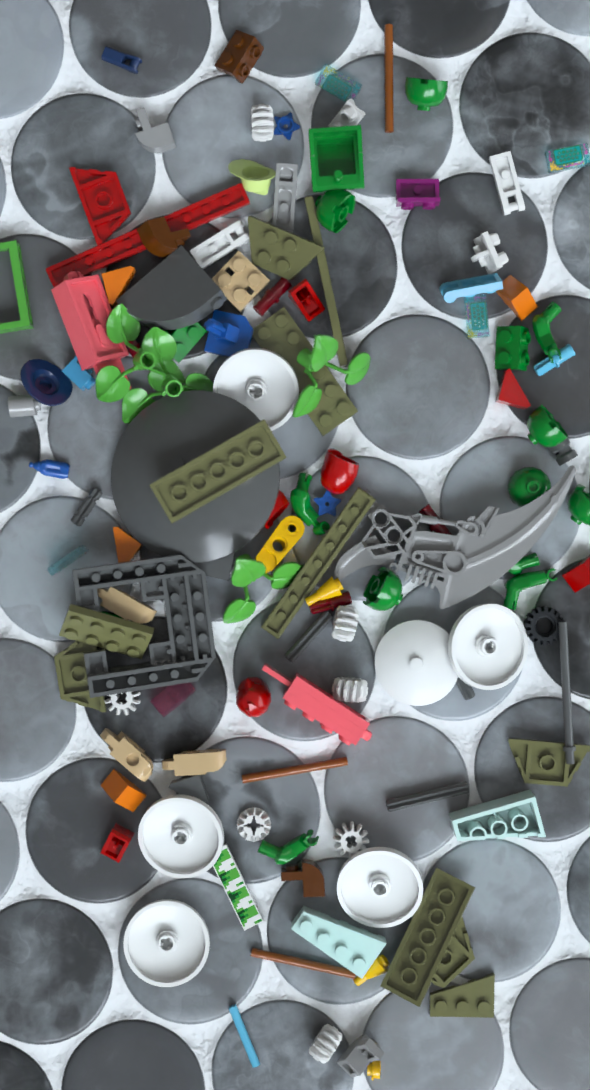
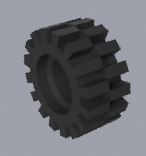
[524,606,564,645]

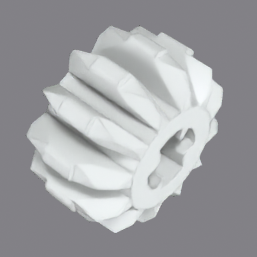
[250,104,274,142]
[332,605,359,642]
[332,677,368,703]
[105,691,141,715]
[333,821,369,858]
[309,1024,342,1064]

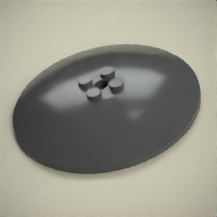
[111,390,280,563]

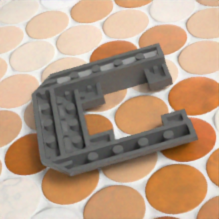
[72,554,216,698]

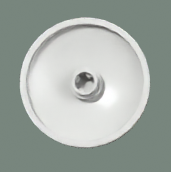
[213,348,299,431]
[448,603,528,690]
[375,620,458,706]
[138,794,224,878]
[337,847,423,928]
[123,899,210,987]

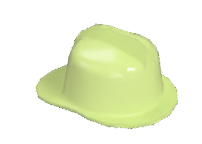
[228,159,276,195]

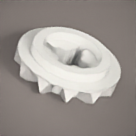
[237,807,271,842]

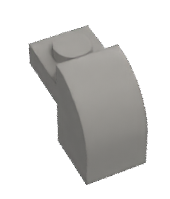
[134,108,176,153]
[337,1034,385,1077]

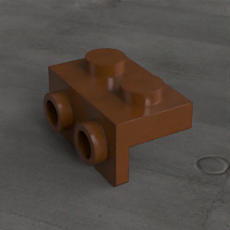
[214,30,264,84]

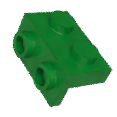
[163,322,207,363]
[495,326,531,371]

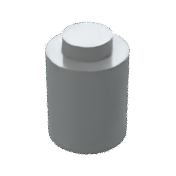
[8,394,41,418]

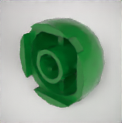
[405,77,448,111]
[315,189,356,233]
[527,405,568,448]
[508,467,551,507]
[567,484,590,525]
[363,567,403,611]

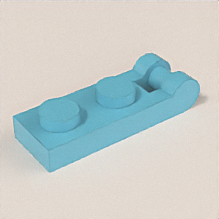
[439,273,503,303]

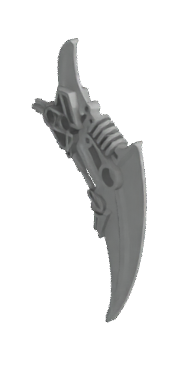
[334,466,576,609]

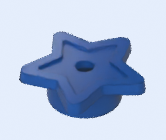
[274,112,300,140]
[314,490,341,517]

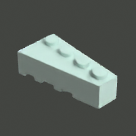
[448,790,546,841]
[291,905,387,979]

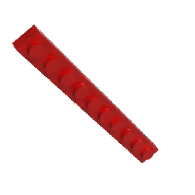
[45,183,250,287]

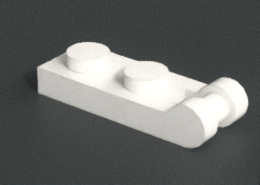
[489,151,525,216]
[190,220,250,269]

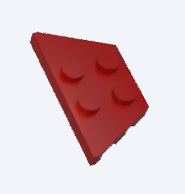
[69,167,131,246]

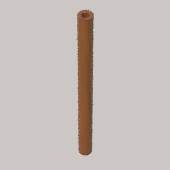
[384,24,394,133]
[242,757,348,783]
[250,948,356,979]

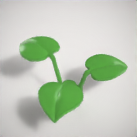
[95,304,185,402]
[122,326,214,424]
[292,335,371,418]
[223,554,304,624]

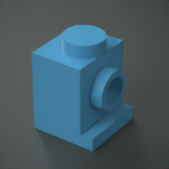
[62,356,95,391]

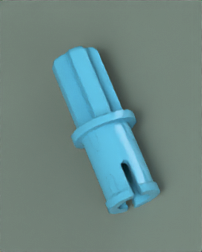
[533,344,575,376]

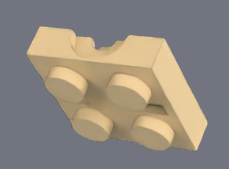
[212,251,270,313]

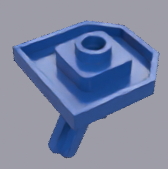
[204,310,254,357]

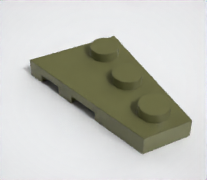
[429,973,495,1018]

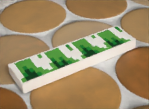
[213,843,264,931]

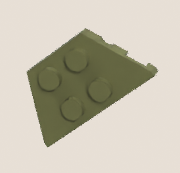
[248,216,325,280]
[54,641,107,712]
[507,738,590,787]
[432,917,475,988]

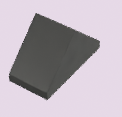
[168,775,210,804]

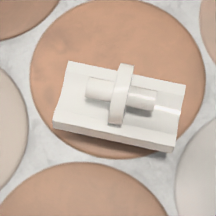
[328,98,366,127]
[471,231,509,274]

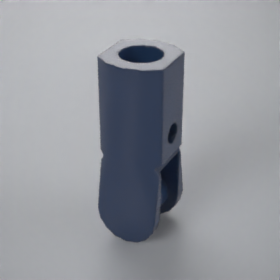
[102,46,142,74]

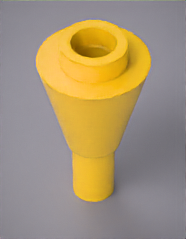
[305,576,344,606]
[353,955,390,986]

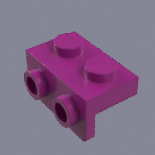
[396,179,440,210]

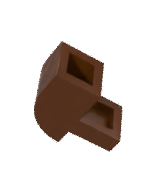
[137,217,191,257]
[281,859,325,897]

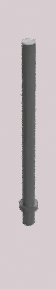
[558,621,576,764]

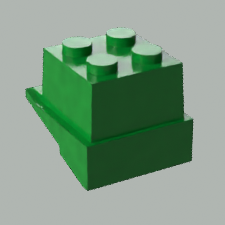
[308,125,365,192]

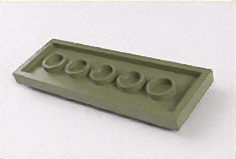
[252,307,358,436]
[149,419,287,524]
[380,868,476,1007]

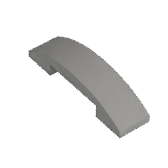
[272,163,298,233]

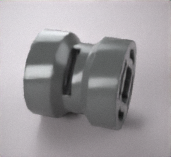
[548,438,578,466]

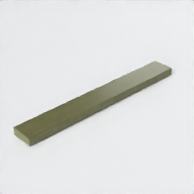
[304,196,348,368]
[261,487,376,639]

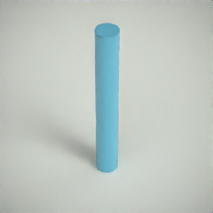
[228,1004,260,1068]

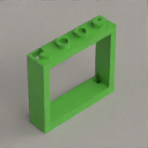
[0,240,34,334]

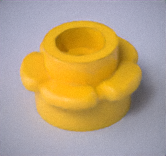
[367,1061,381,1081]

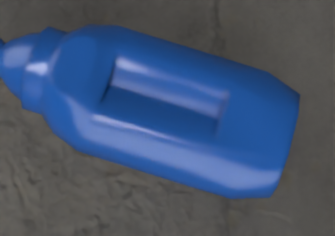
[29,459,70,479]

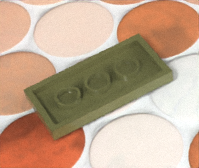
[59,604,154,659]

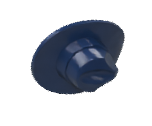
[20,359,73,406]

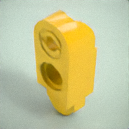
[255,516,305,573]

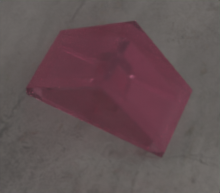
[150,682,196,718]

